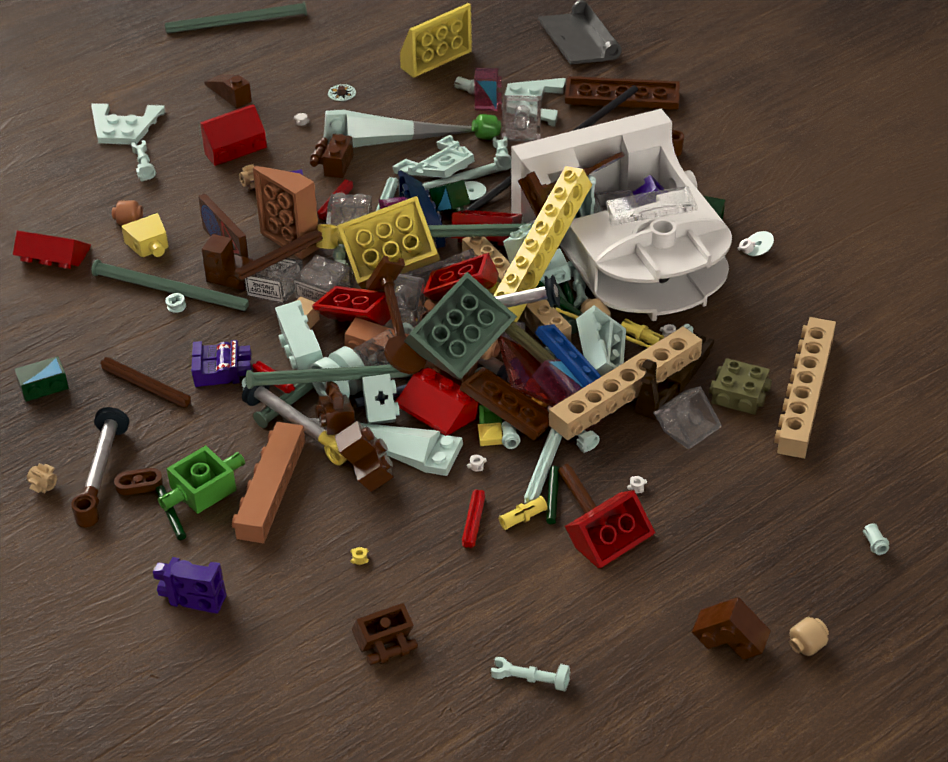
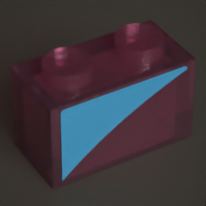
[474,68,502,111]
[532,359,584,404]

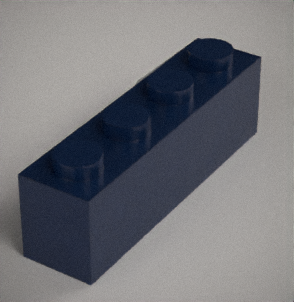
[398,170,448,248]

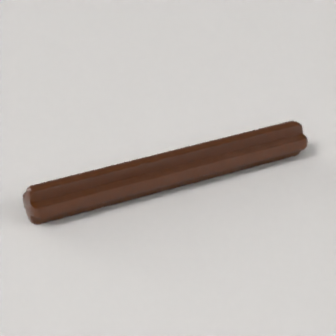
[235,230,323,281]
[100,357,191,408]

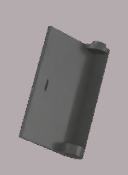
[538,0,622,64]

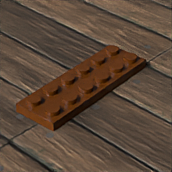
[565,76,680,110]

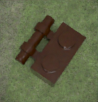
[310,134,354,178]
[315,381,354,435]
[352,603,418,665]

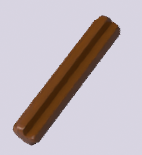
[559,464,597,513]

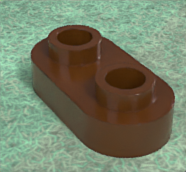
[114,468,163,495]

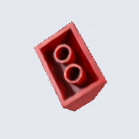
[200,104,267,166]
[451,210,523,246]
[13,230,91,269]
[423,253,499,301]
[312,286,391,326]
[395,367,479,436]
[565,490,655,568]

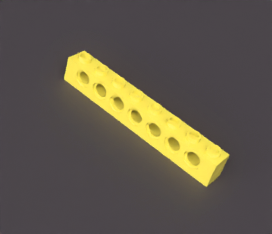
[494,166,592,323]

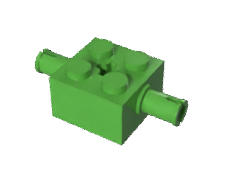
[158,446,245,514]

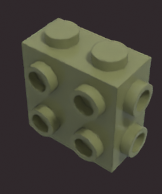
[709,358,772,415]

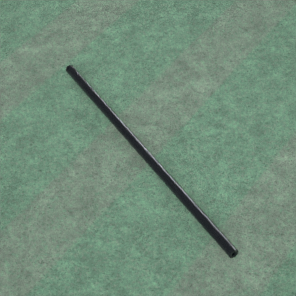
[465,85,638,211]

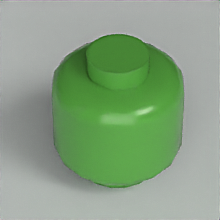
[472,114,501,140]

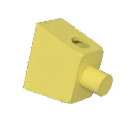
[121,213,168,257]

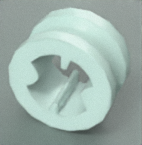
[165,293,186,313]

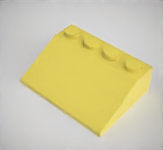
[400,3,472,78]
[337,196,441,289]

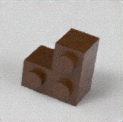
[202,234,255,290]
[335,421,394,492]
[692,597,771,660]

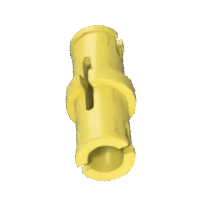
[621,318,665,345]
[499,496,548,530]

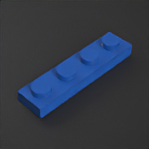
[535,324,602,387]

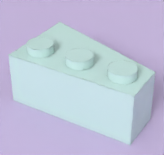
[275,300,323,370]
[576,305,626,376]

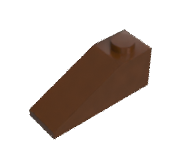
[204,75,252,109]

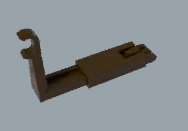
[635,333,714,420]

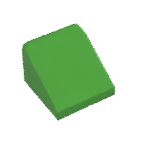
[479,405,502,425]

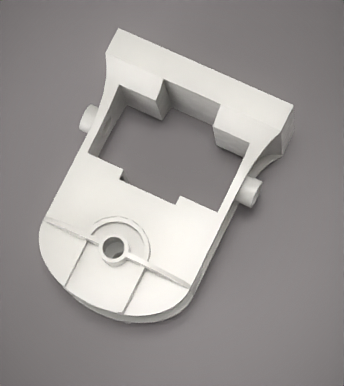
[511,109,732,321]

